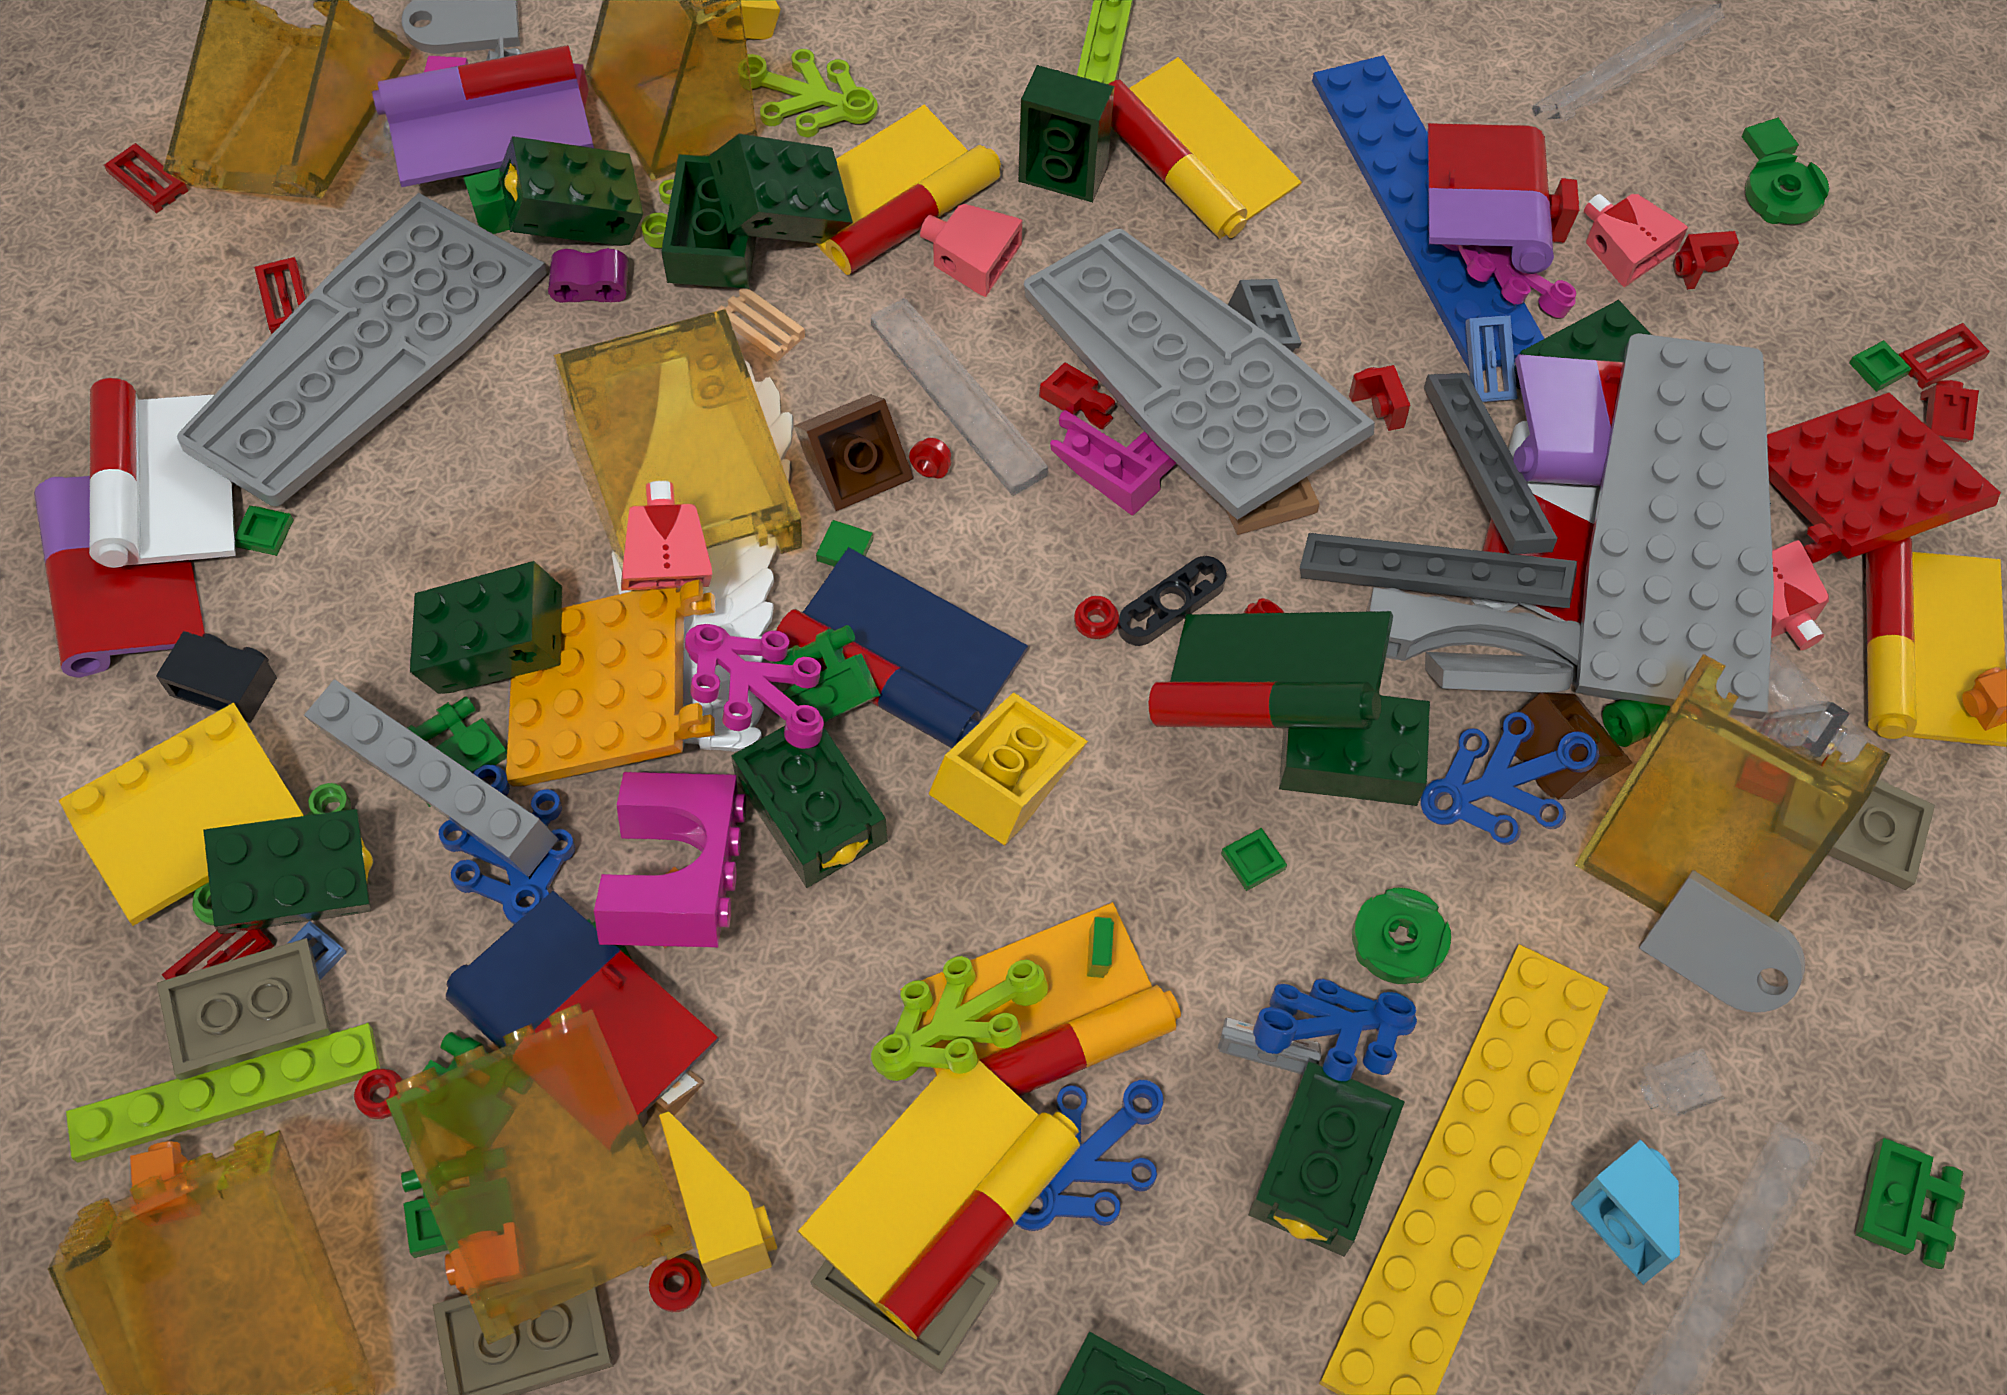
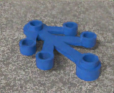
[1421,712,1599,845]
[438,765,575,924]
[1253,979,1417,1081]
[1015,1080,1163,1231]

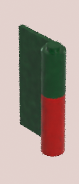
[1148,611,1393,729]

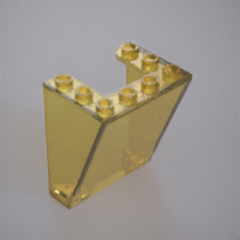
[163,0,412,199]
[585,0,757,181]
[553,309,802,592]
[1575,654,1891,922]
[386,1003,693,1345]
[47,1130,376,1395]

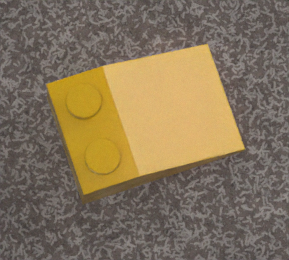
[928,692,1088,846]
[659,1112,778,1288]

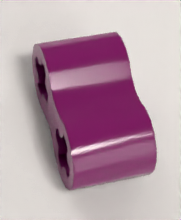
[548,248,629,303]

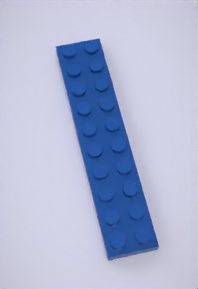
[1312,55,1545,371]

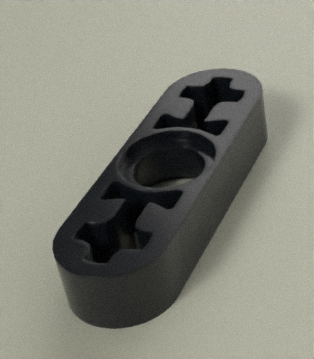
[1118,556,1227,646]

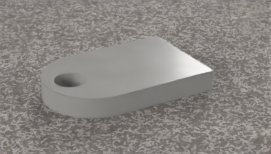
[402,0,520,54]
[1425,652,1572,692]
[1639,870,1805,1012]

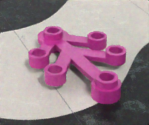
[1442,244,1576,318]
[685,624,824,749]

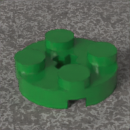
[1745,153,1829,224]
[1352,888,1451,984]

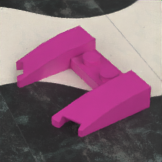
[1050,410,1176,516]

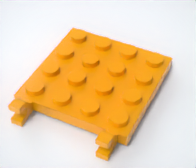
[506,579,715,787]

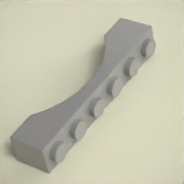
[1366,587,1621,701]
[304,679,558,877]

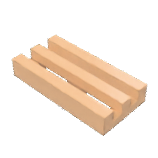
[716,288,805,361]

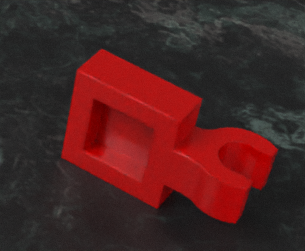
[1039,362,1115,429]

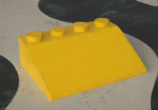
[59,703,304,926]

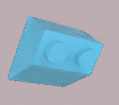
[1571,1140,1680,1285]

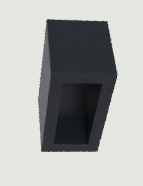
[156,631,277,723]

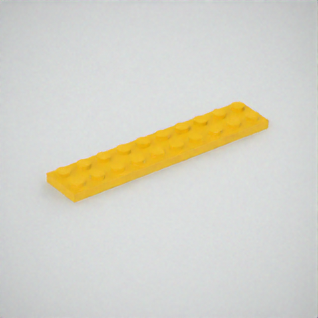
[1319,944,1609,1395]

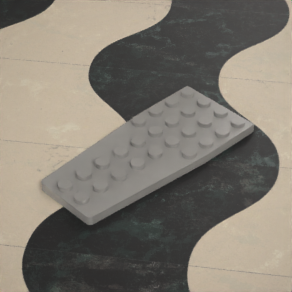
[177,193,547,506]
[1024,229,1375,520]
[1575,333,1774,719]

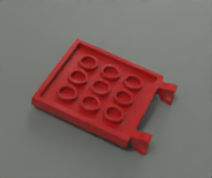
[1767,392,2001,564]

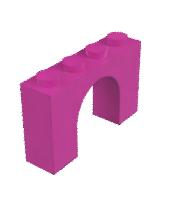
[594,772,746,948]

